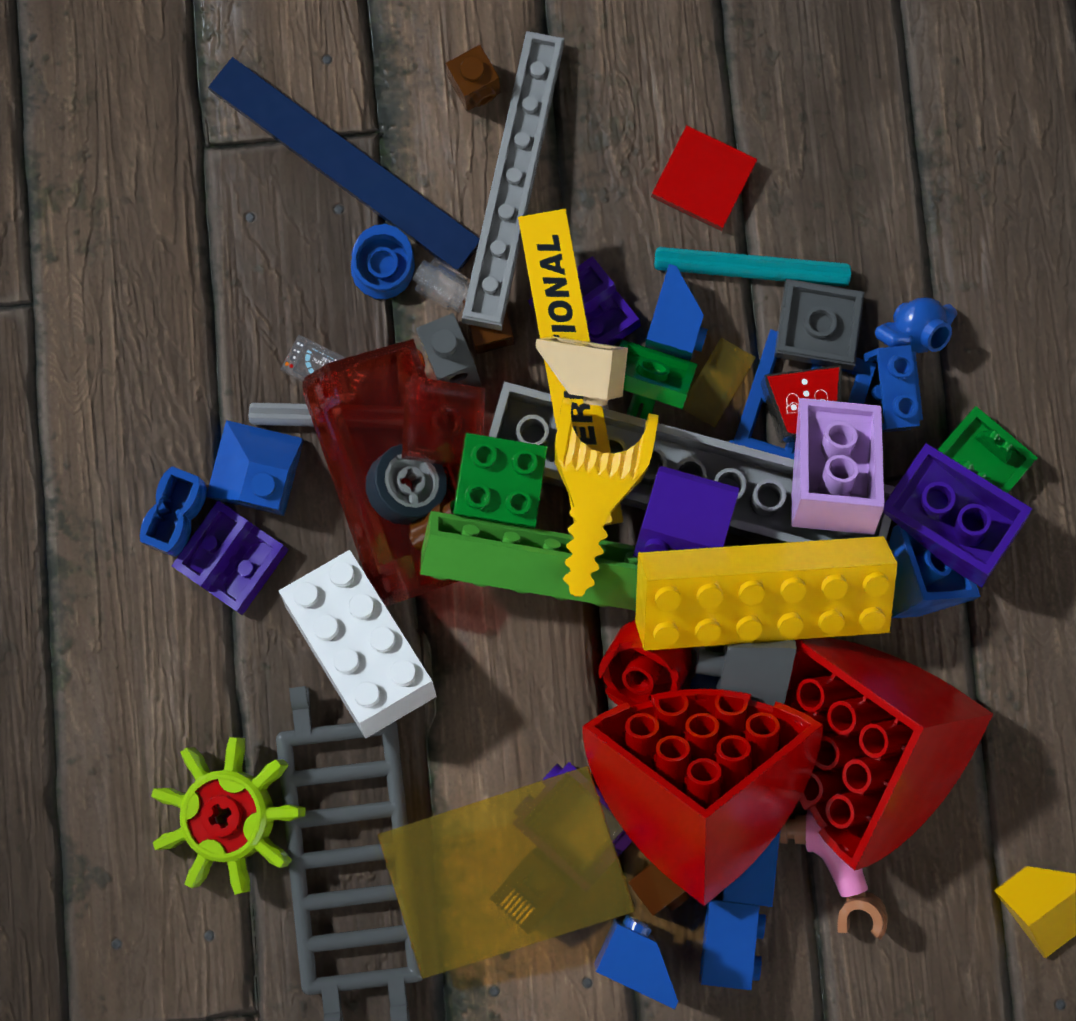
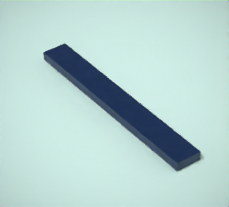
[208,57,480,274]

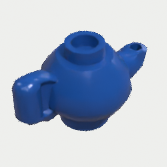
[875,297,958,353]

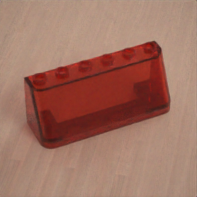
[302,339,460,606]

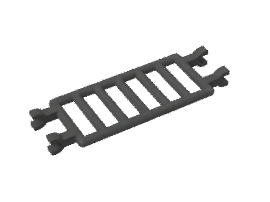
[276,686,425,1021]

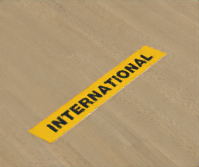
[518,208,624,526]

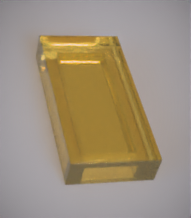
[683,338,756,427]

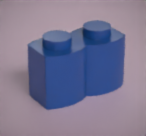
[140,466,207,558]

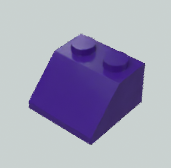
[633,465,740,557]

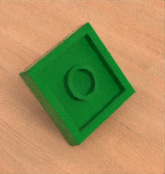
[619,339,698,420]

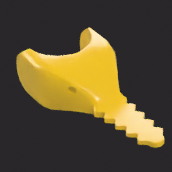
[555,397,659,597]

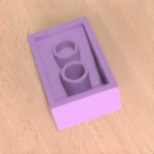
[792,398,884,535]

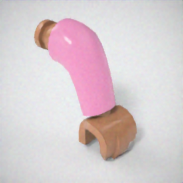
[780,809,889,940]

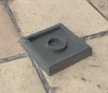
[774,279,865,370]

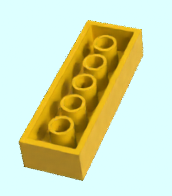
[635,536,898,651]

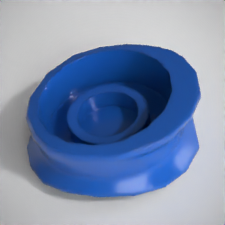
[351,224,415,300]

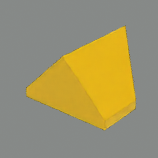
[994,866,1076,958]

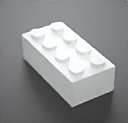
[279,550,437,739]

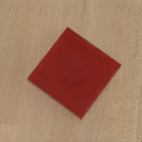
[402,376,485,467]

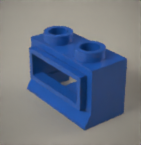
[863,345,923,433]

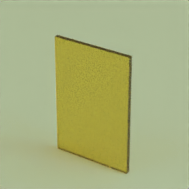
[377,766,635,979]

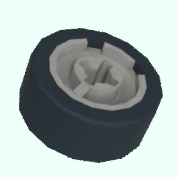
[366,443,447,525]

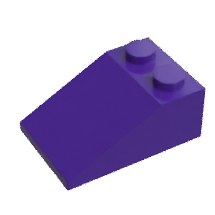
[883,443,1032,588]

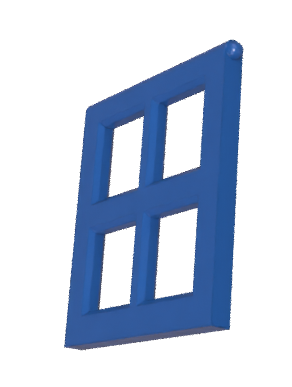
[729,329,877,459]

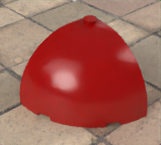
[785,638,993,870]
[582,689,823,906]

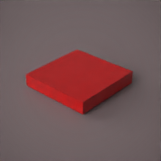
[651,125,757,231]

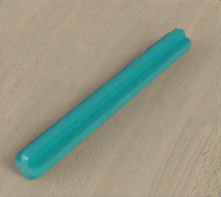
[654,247,851,287]

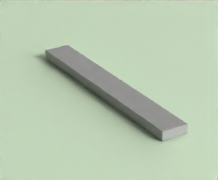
[462,31,565,331]

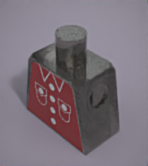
[761,365,842,443]

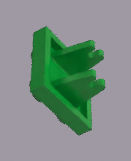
[937,406,1038,493]
[453,433,548,528]

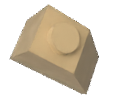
[536,336,628,406]

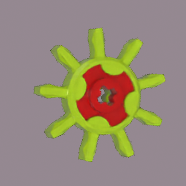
[151,737,306,895]

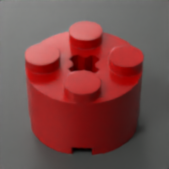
[598,619,693,707]

